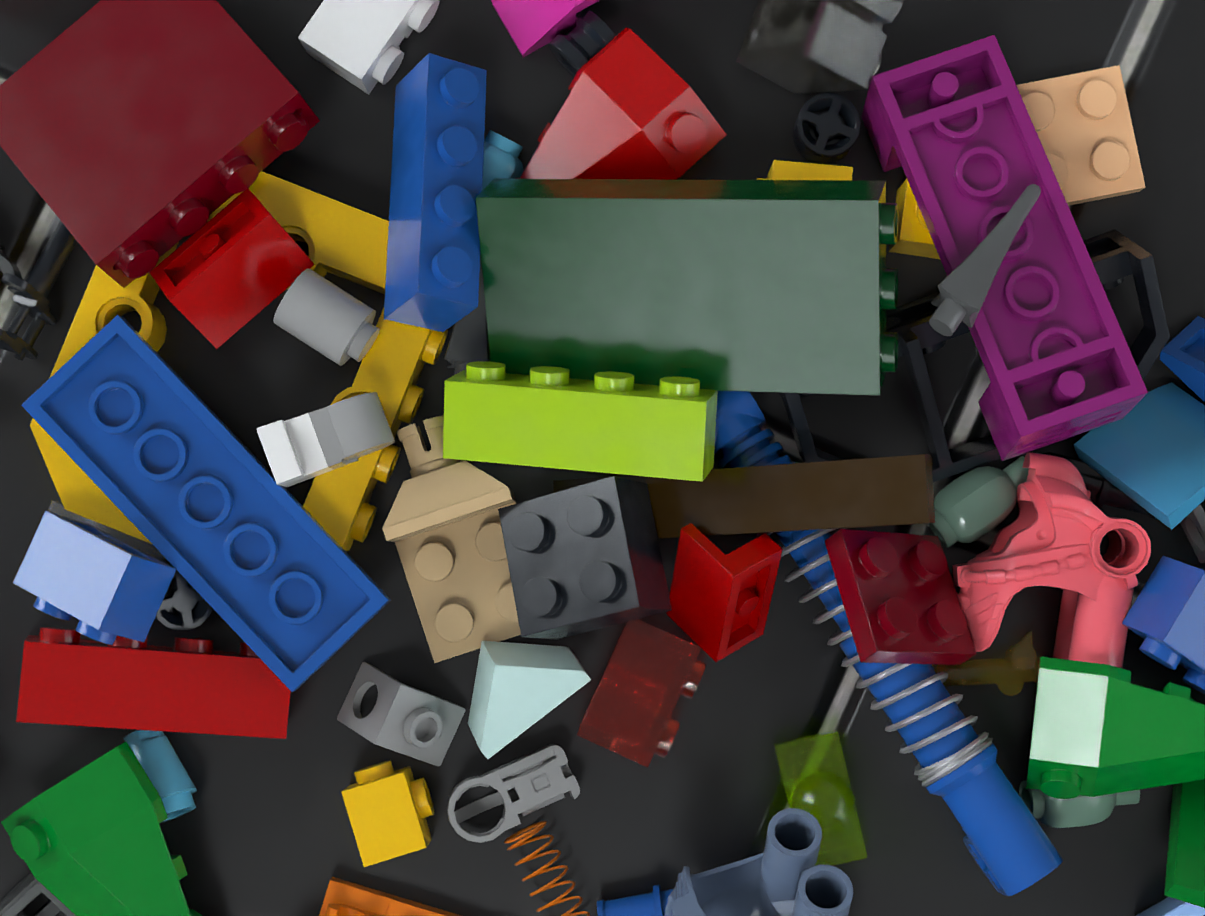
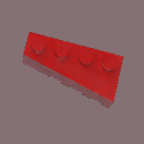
[16,627,291,739]

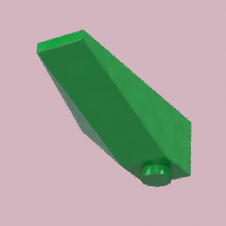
[1026,657,1205,799]
[1,742,202,916]

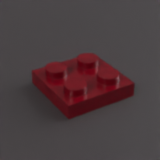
[825,529,976,665]

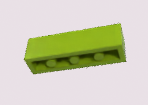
[443,361,718,482]

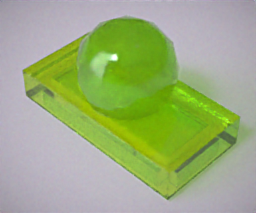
[774,730,868,866]

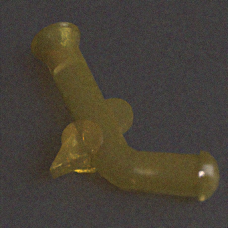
[931,631,1040,696]

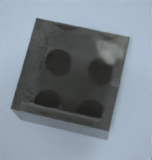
[736,0,904,93]

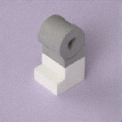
[256,392,395,487]

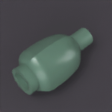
[927,456,1029,548]
[1019,780,1140,828]

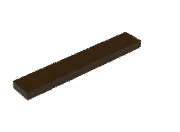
[553,454,935,539]

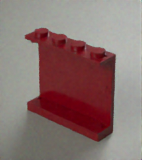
[0,0,320,288]

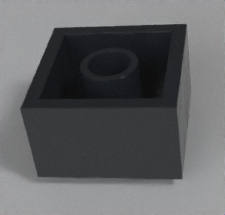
[498,476,672,640]

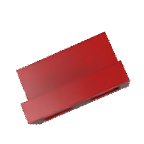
[149,188,315,349]
[666,523,783,662]

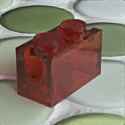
[577,619,706,767]

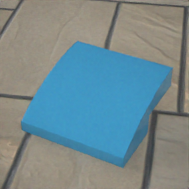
[1074,382,1205,530]

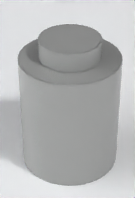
[273,268,380,366]

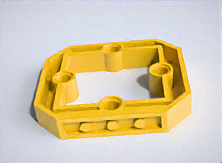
[30,171,448,552]

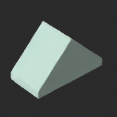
[468,641,591,759]

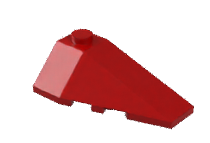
[515,27,727,180]

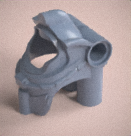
[665,808,854,916]

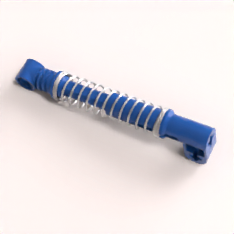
[714,391,1063,896]

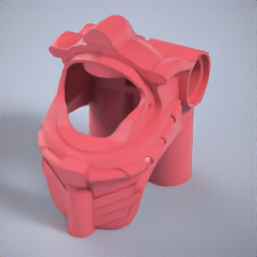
[952,452,1151,668]

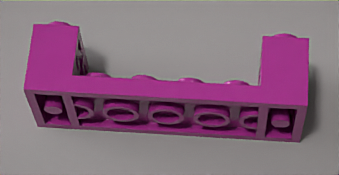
[861,35,1148,461]

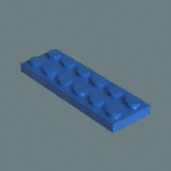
[21,314,391,692]

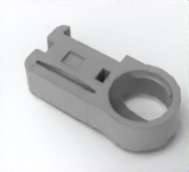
[446,744,580,843]

